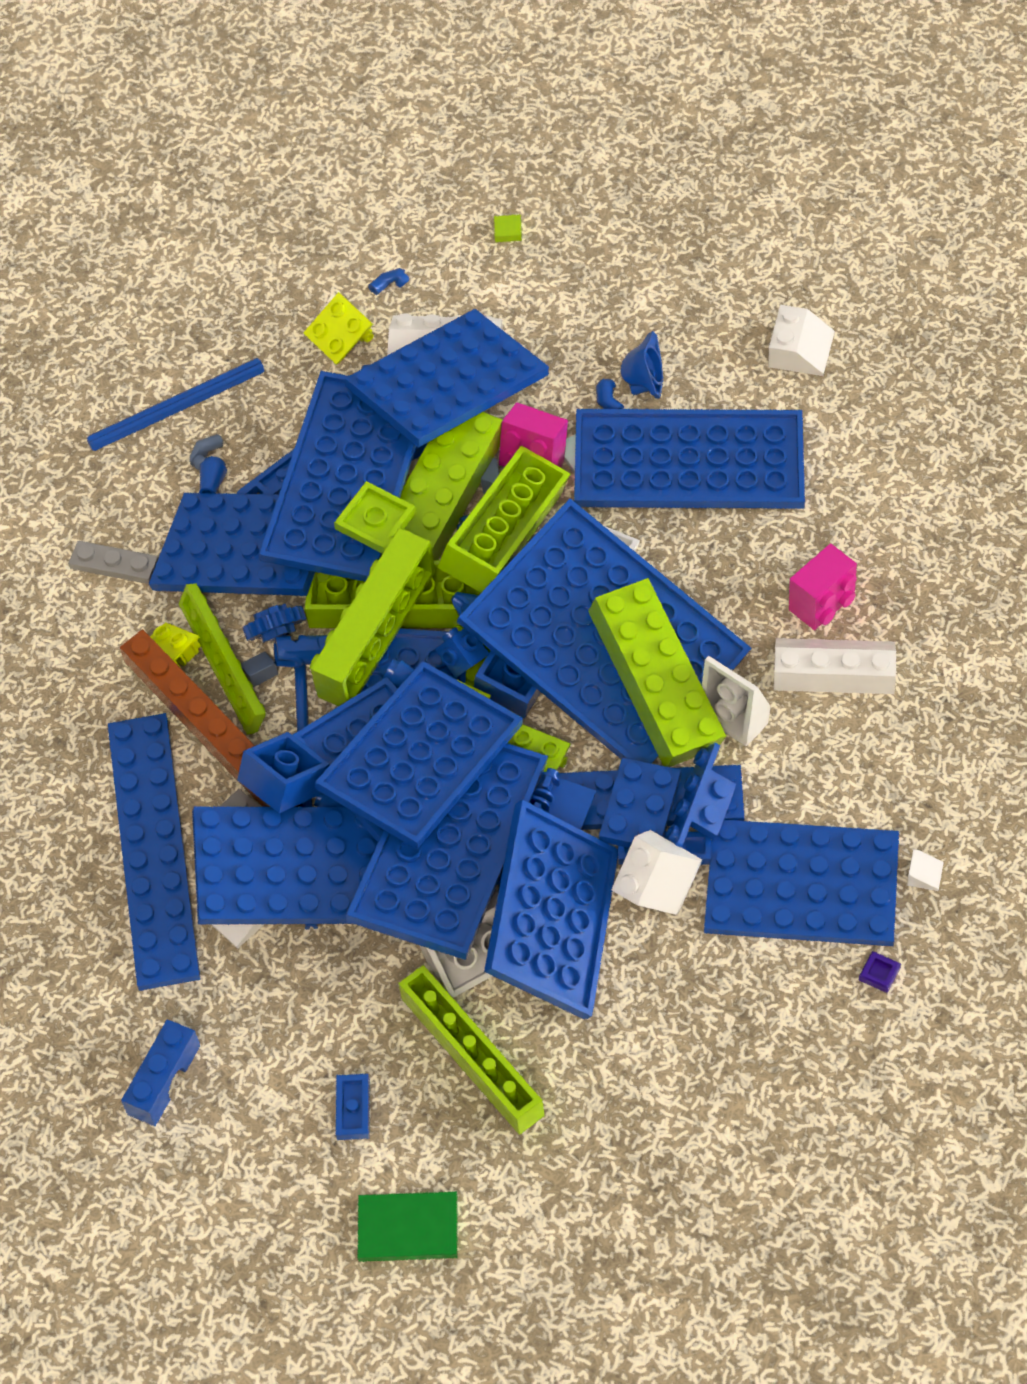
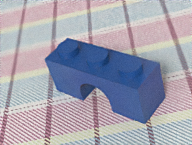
[121,1019,201,1127]

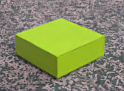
[494,214,522,242]

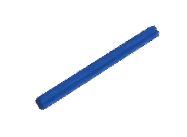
[87,358,264,451]

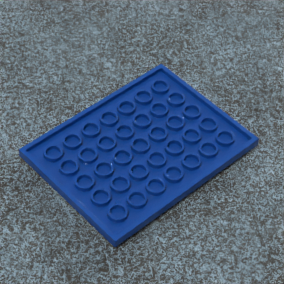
[457,498,752,764]

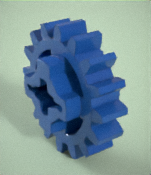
[242,604,307,643]

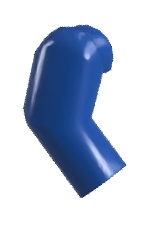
[368,268,410,295]
[596,379,624,409]

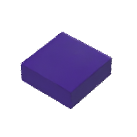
[859,951,901,993]

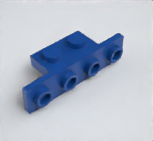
[664,742,737,847]

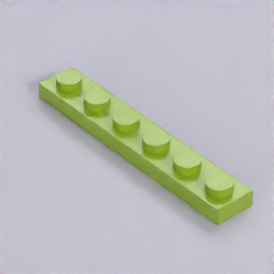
[179,583,266,735]

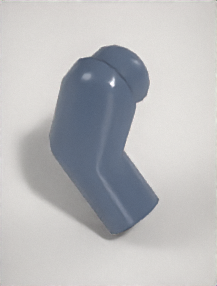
[189,434,223,470]

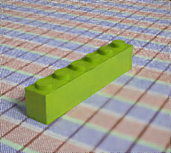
[398,965,545,1135]

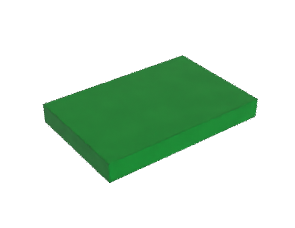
[357,1191,458,1262]

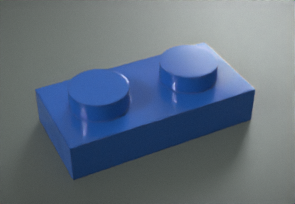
[336,1074,370,1140]

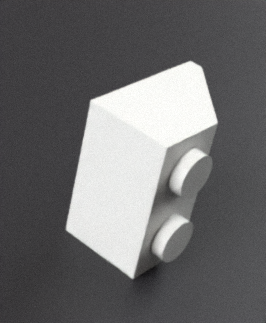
[769,305,834,376]
[612,830,702,915]

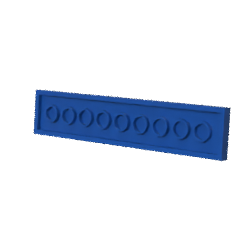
[108,713,201,991]

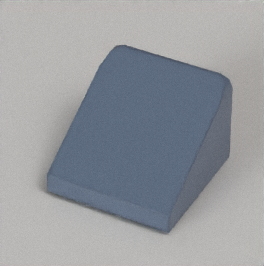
[481,458,499,494]
[241,651,278,687]

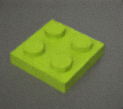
[334,481,416,554]

